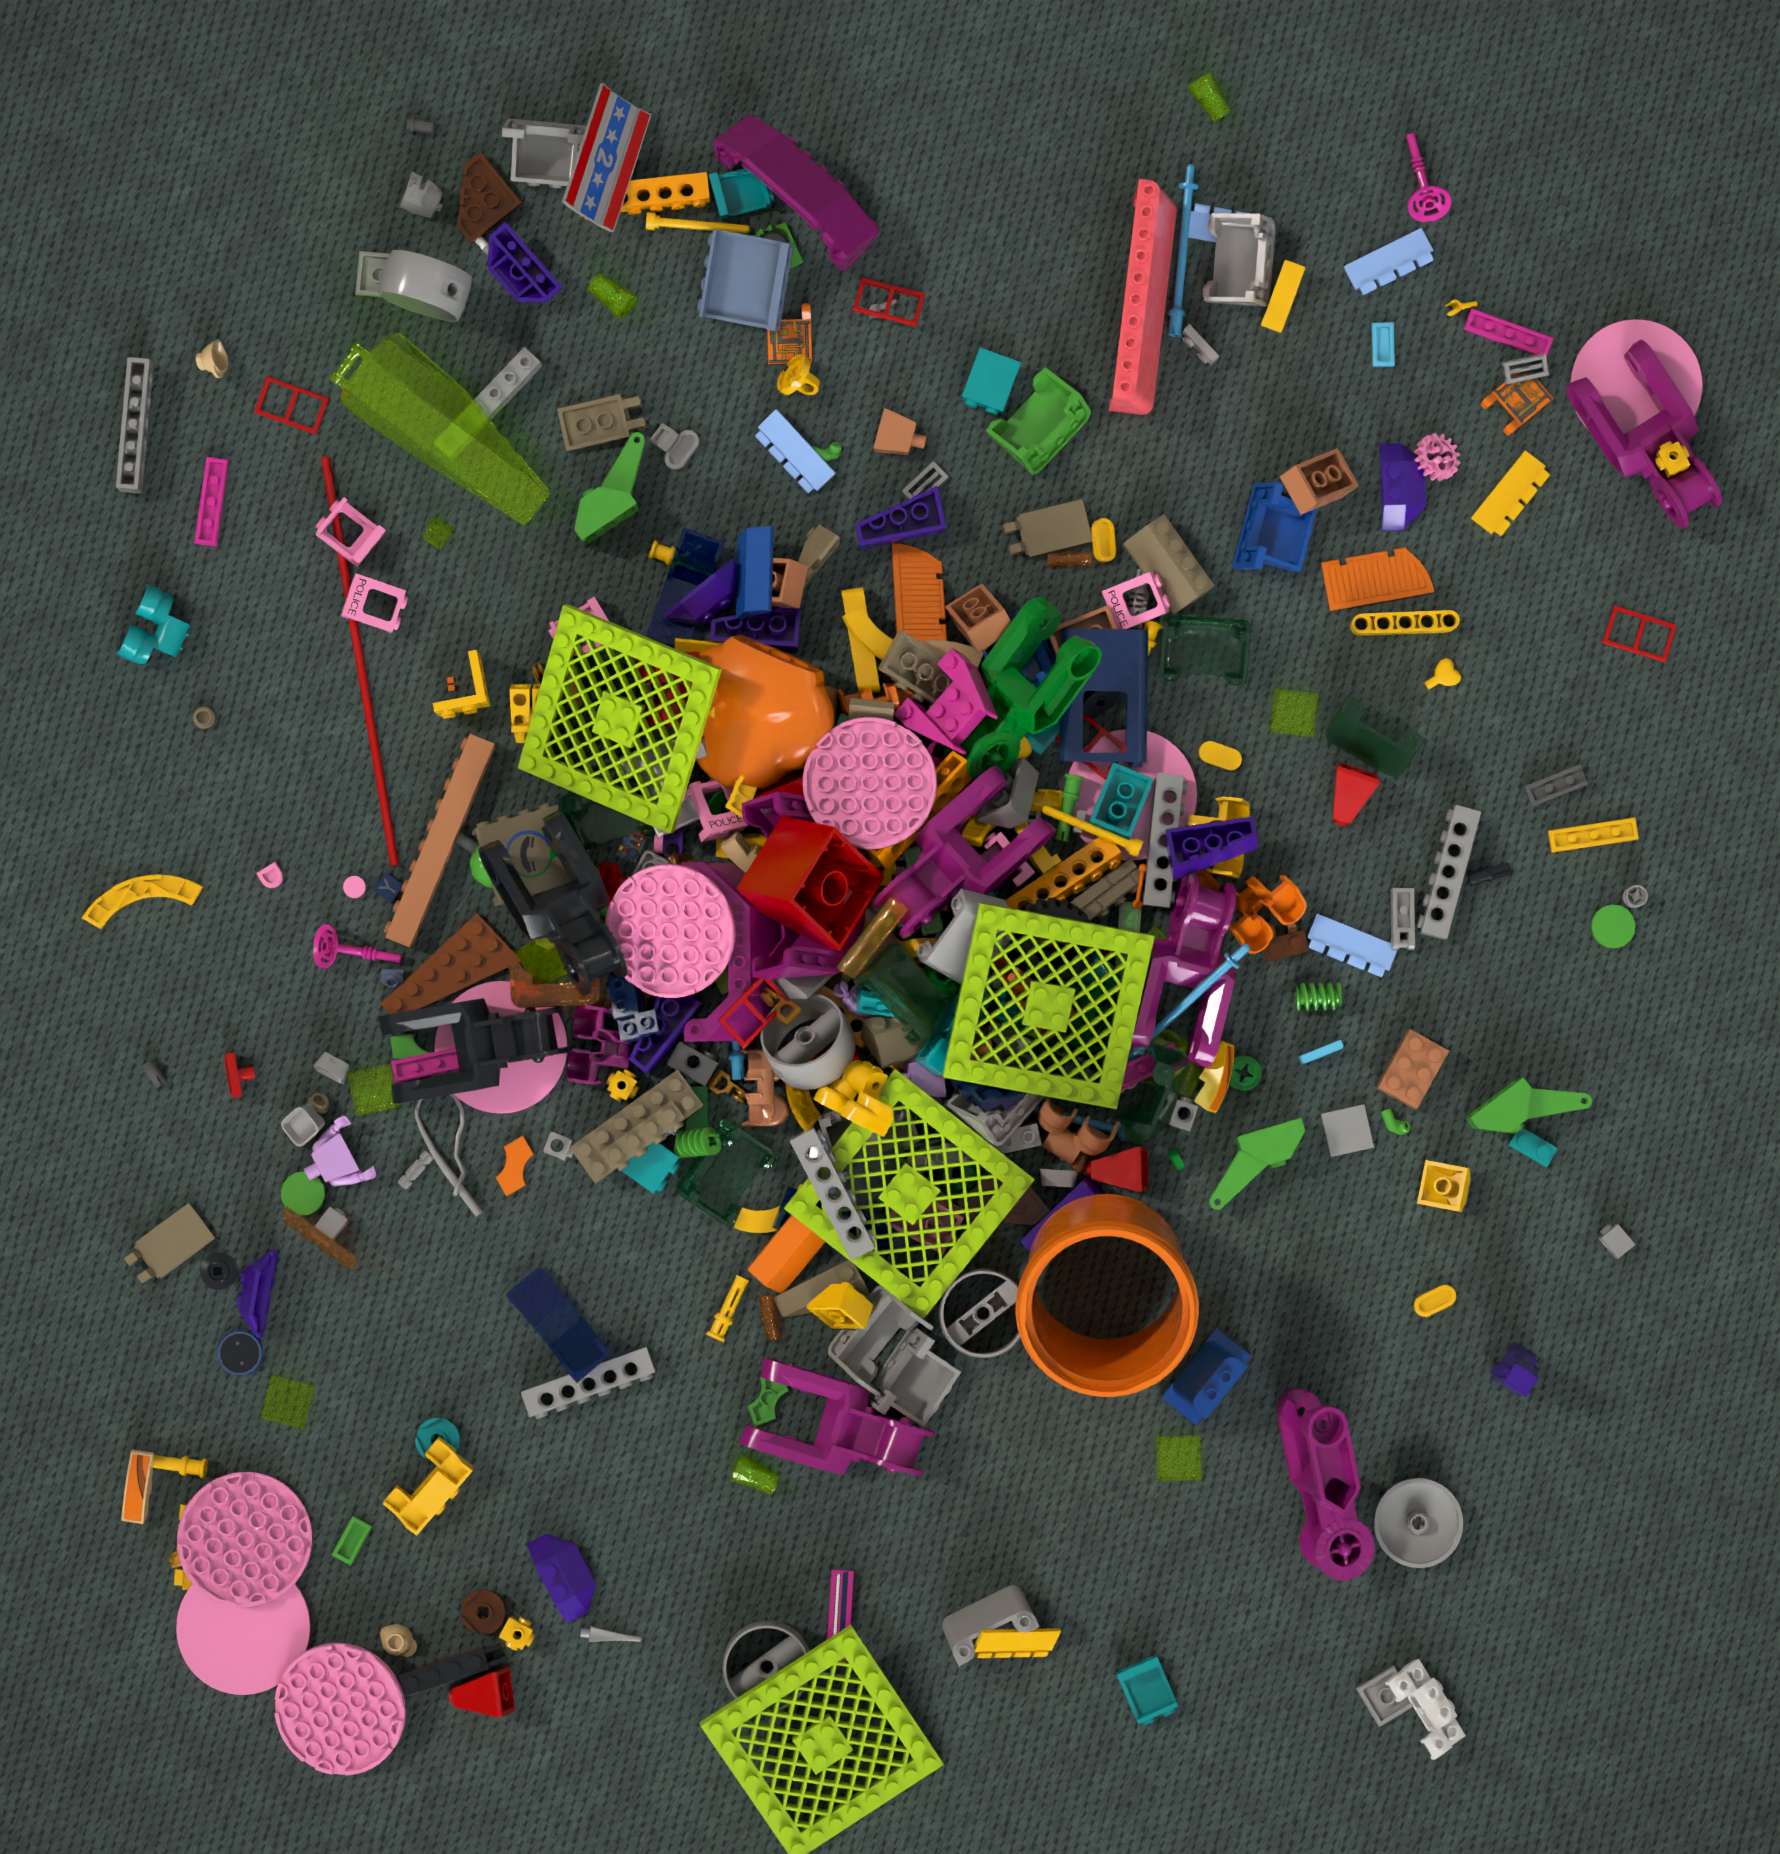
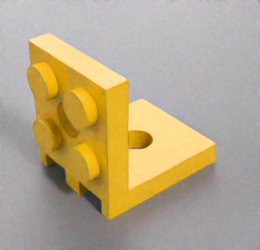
[433,650,490,719]

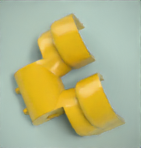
[1186,797,1250,878]
[813,1060,893,1137]

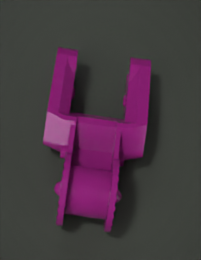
[1565,339,1723,529]
[872,765,1056,939]
[1131,873,1236,1068]
[738,1357,935,1477]
[1276,1387,1375,1581]

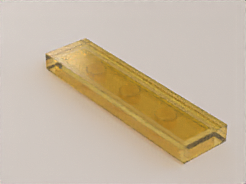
[837,897,908,979]

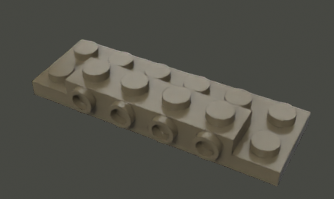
[878,630,953,708]
[570,1070,704,1184]

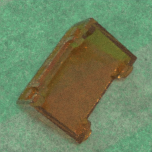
[508,963,600,1008]

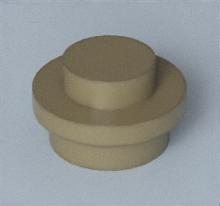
[193,707,215,729]
[307,1093,330,1114]

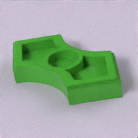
[390,1034,432,1077]
[748,1378,789,1427]

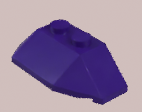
[487,222,563,303]
[1379,443,1426,531]
[664,559,738,625]
[236,1249,279,1338]
[527,1534,596,1623]

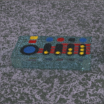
[615,818,653,865]

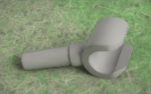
[869,298,897,319]

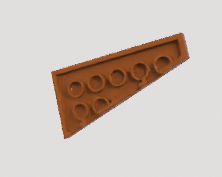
[381,913,522,1014]

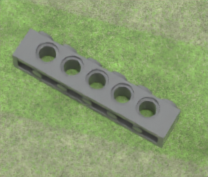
[434,347,542,461]
[116,357,154,494]
[1142,773,1187,909]
[1417,805,1481,940]
[905,1120,1041,1173]
[790,1127,877,1260]
[521,1346,656,1419]

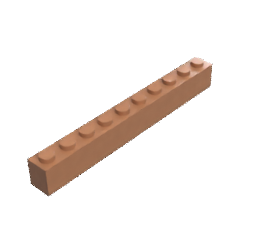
[384,734,496,948]

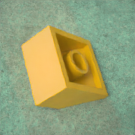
[806,1282,874,1329]

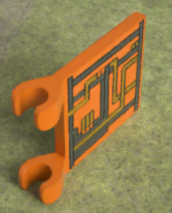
[767,303,812,364]
[1480,370,1553,436]

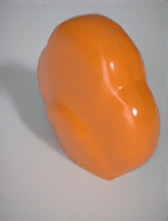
[686,635,835,791]

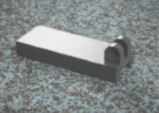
[1524,764,1588,807]

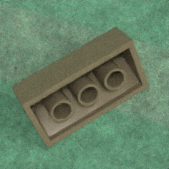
[1123,514,1215,615]
[861,998,949,1069]

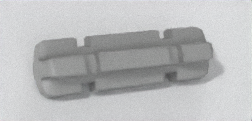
[398,1151,433,1189]

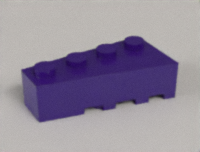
[855,486,946,550]
[710,604,801,653]
[1166,816,1257,880]
[629,995,704,1076]
[1020,1175,1106,1252]
[1491,1341,1538,1397]

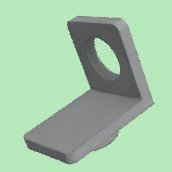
[543,1132,575,1161]

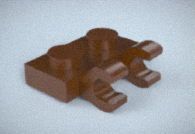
[1263,922,1309,962]

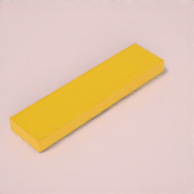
[1548,818,1639,853]

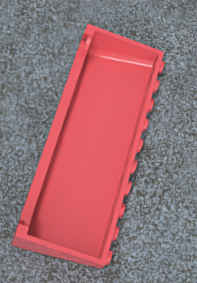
[1108,179,1177,415]

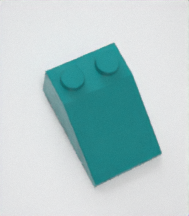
[1088,762,1154,840]

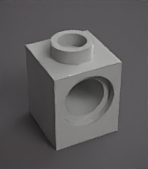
[1166,1096,1198,1132]
[313,1207,348,1245]
[1598,1224,1635,1259]

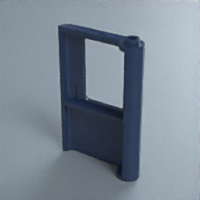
[1059,628,1148,767]

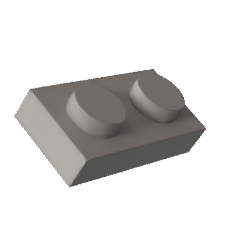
[1182,324,1219,366]

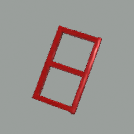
[852,277,925,327]
[254,376,330,435]
[1602,606,1677,663]
[1054,713,1126,780]
[718,978,790,1049]

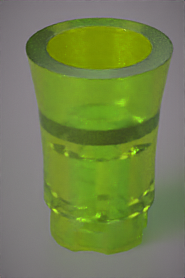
[1187,71,1231,122]
[588,273,638,320]
[729,1453,780,1495]

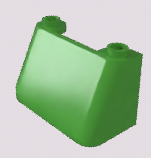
[986,367,1091,475]

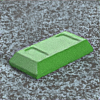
[332,1516,372,1566]

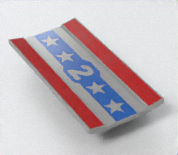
[562,83,651,232]

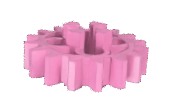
[1414,433,1461,481]

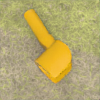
[1445,299,1477,316]

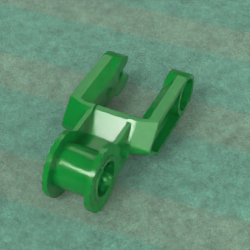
[944,596,1102,781]

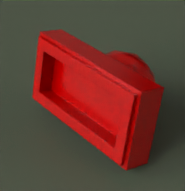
[599,862,628,906]

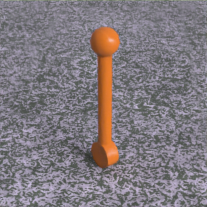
[1133,864,1147,909]

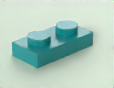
[1508,1128,1558,1167]

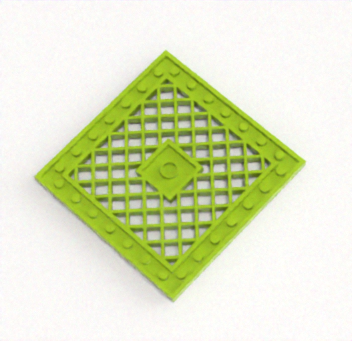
[518,604,722,834]
[942,902,1155,1109]
[784,1069,1035,1319]
[699,1625,944,1854]

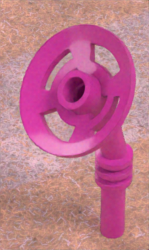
[1406,133,1451,222]
[313,924,402,968]

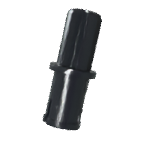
[1467,863,1512,887]

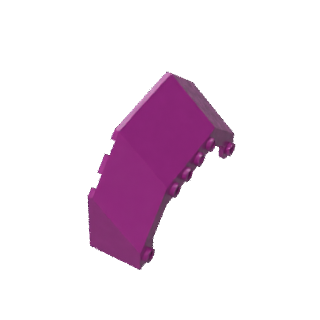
[713,115,879,273]
[741,791,866,979]
[682,862,782,1042]

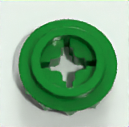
[1229,1056,1262,1091]

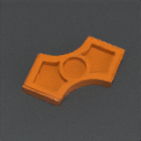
[496,1136,534,1196]

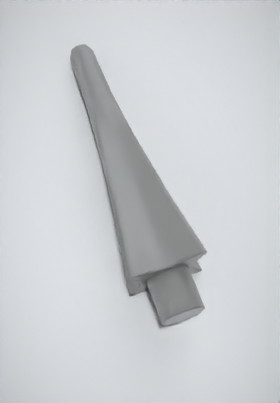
[580,1626,642,1642]

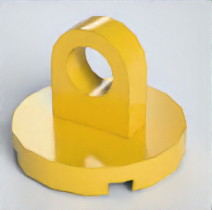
[777,354,820,395]

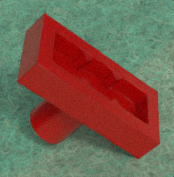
[223,1053,255,1099]

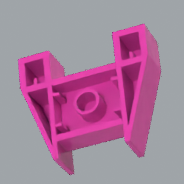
[894,647,998,755]

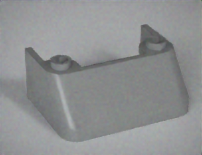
[828,1285,934,1397]

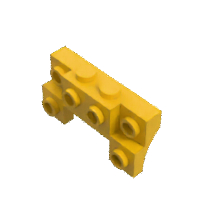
[383,1437,473,1536]

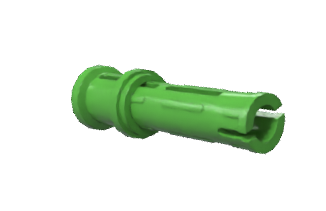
[1055,773,1084,842]

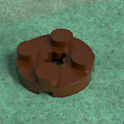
[461,1589,506,1634]

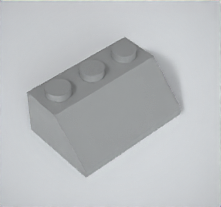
[977,757,1039,829]
[769,963,845,999]

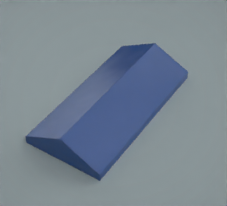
[736,526,774,620]

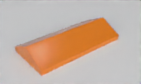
[747,1215,825,1294]

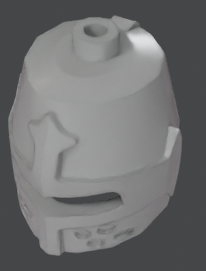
[399,172,443,218]

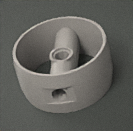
[378,250,472,322]
[760,993,855,1090]
[938,1268,1020,1358]
[722,1620,810,1711]

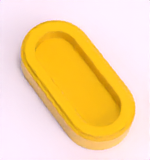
[1091,518,1116,563]
[1199,741,1242,771]
[1414,1285,1456,1317]

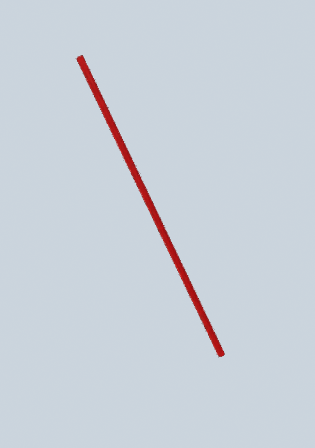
[321,456,399,866]

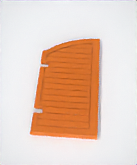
[892,543,947,642]
[1321,547,1435,611]

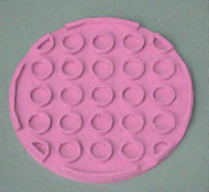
[1570,319,1702,434]
[803,717,937,849]
[1069,729,1197,861]
[605,864,736,998]
[435,981,568,1114]
[177,1472,312,1607]
[176,1584,311,1695]
[275,1643,406,1775]

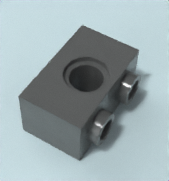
[667,1041,719,1086]

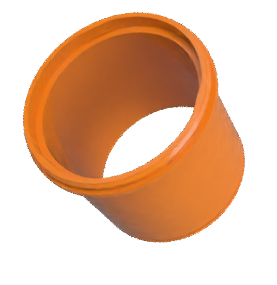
[1016,1194,1199,1397]

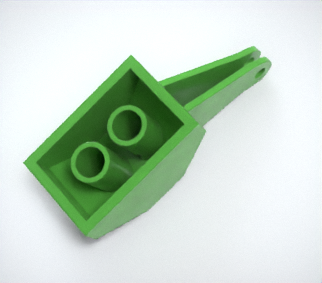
[574,432,645,546]
[1465,1077,1592,1134]
[1209,1118,1305,1210]

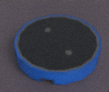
[218,1331,263,1375]

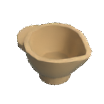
[196,339,228,378]
[380,1624,417,1657]

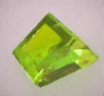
[422,517,454,550]

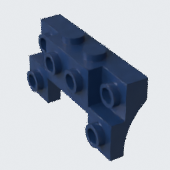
[606,972,661,1043]
[950,1079,1024,1113]

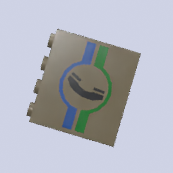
[472,803,571,907]

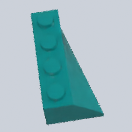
[915,988,990,1076]

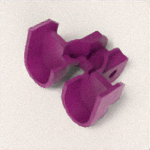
[566,1005,633,1085]

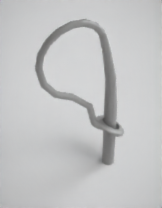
[414,1094,483,1217]

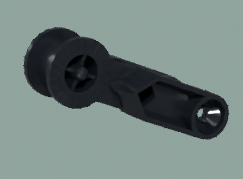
[479,810,628,996]
[378,998,569,1104]

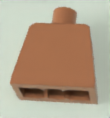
[873,408,927,455]

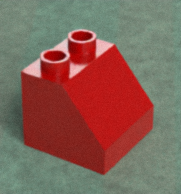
[737,816,885,951]

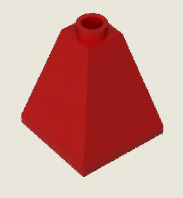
[1333,761,1380,827]
[1087,1147,1149,1192]
[449,1666,515,1717]

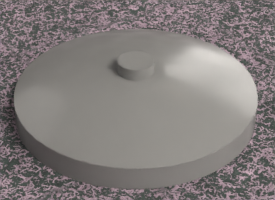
[1373,1478,1463,1568]

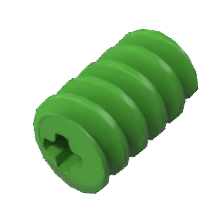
[1295,983,1342,1011]
[674,1127,721,1158]

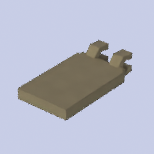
[557,394,647,452]
[1003,499,1092,558]
[848,698,895,721]
[124,1203,215,1283]

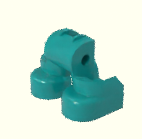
[115,584,190,665]

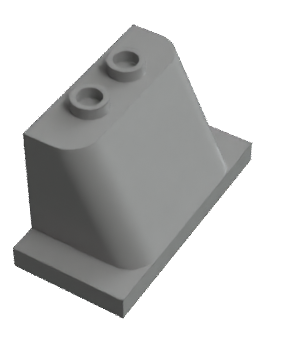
[502,118,586,188]
[868,1327,961,1427]

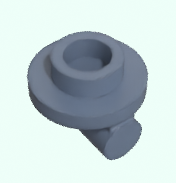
[381,969,404,988]

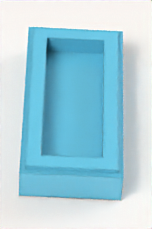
[1371,322,1395,367]
[1298,1040,1344,1064]

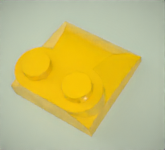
[1417,1160,1471,1212]

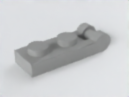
[1390,888,1415,950]

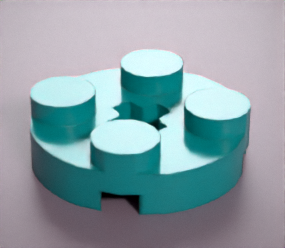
[415,1417,461,1461]

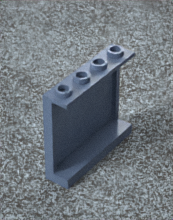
[697,229,794,331]

